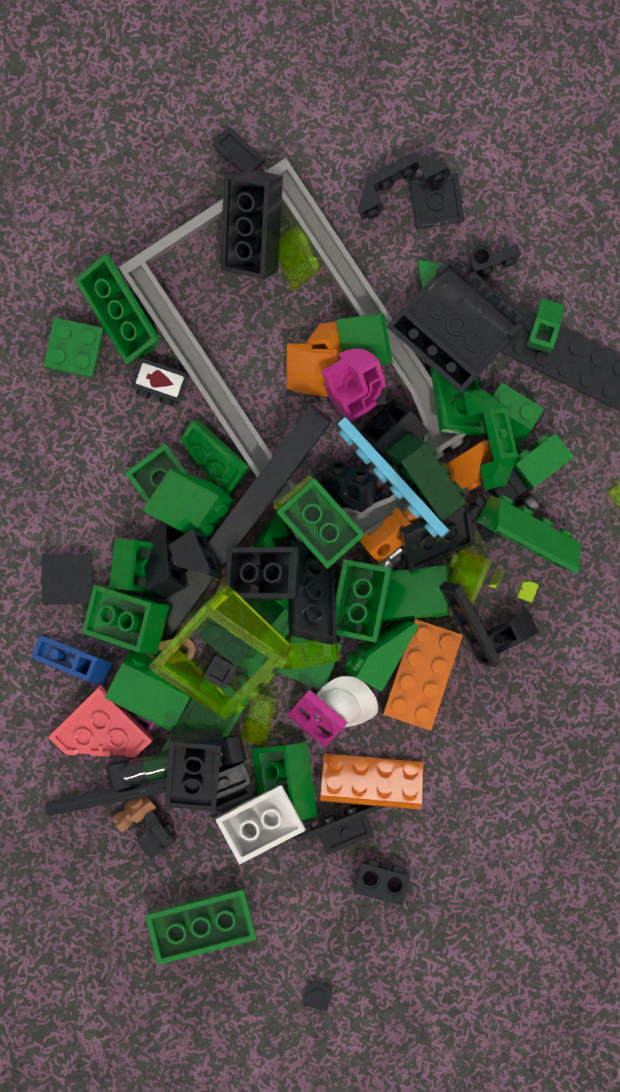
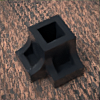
[136,810,176,860]

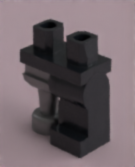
[470,471,540,543]

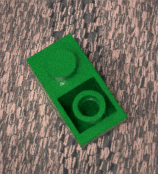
[526,298,565,353]

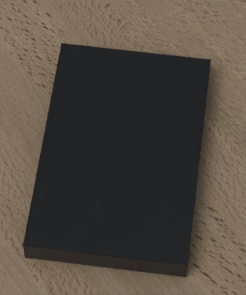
[399,500,475,573]

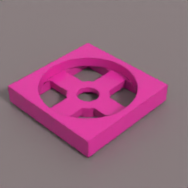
[287,690,347,747]

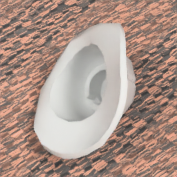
[315,676,378,727]

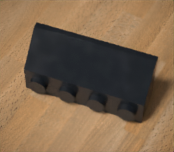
[220,171,283,279]

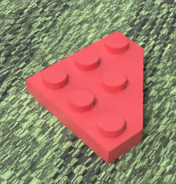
[48,685,154,757]

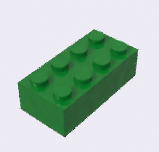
[145,887,257,965]

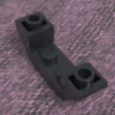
[357,153,451,220]

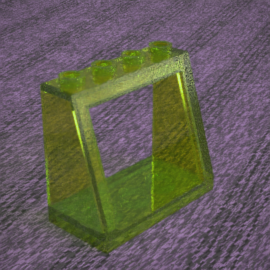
[149,584,294,720]

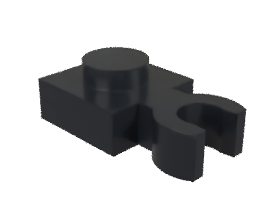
[202,654,250,693]

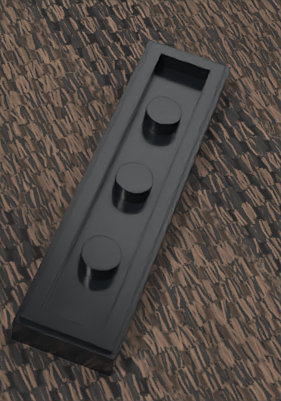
[439,581,501,668]

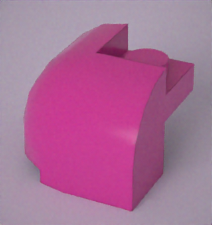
[321,349,386,422]

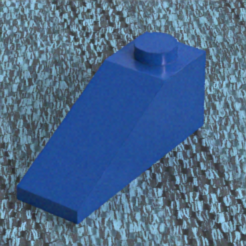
[31,635,113,686]

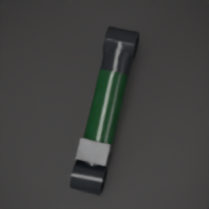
[105,734,247,791]

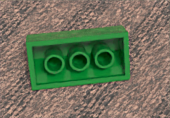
[75,253,160,364]
[476,495,580,574]

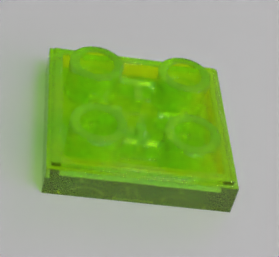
[279,226,320,291]

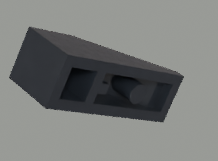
[146,520,186,599]

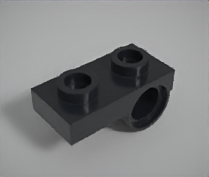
[469,245,521,277]

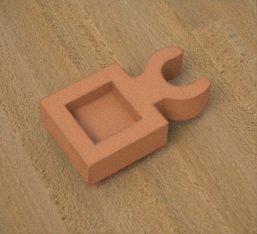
[112,796,156,833]

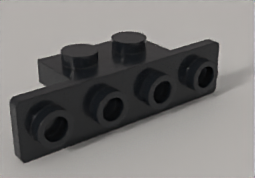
[294,805,386,855]

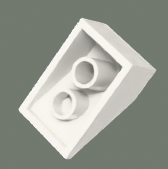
[216,785,306,865]

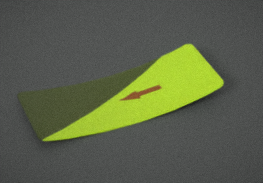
[488,568,539,602]

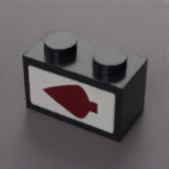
[132,358,190,407]

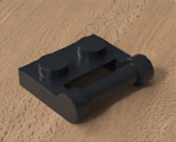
[209,761,257,818]

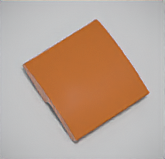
[287,343,337,397]

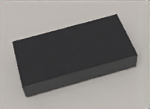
[212,127,265,172]

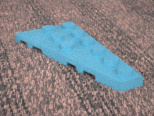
[338,417,449,538]

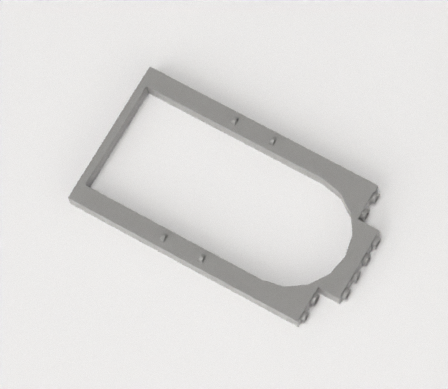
[119,158,466,542]

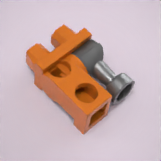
[360,507,423,568]

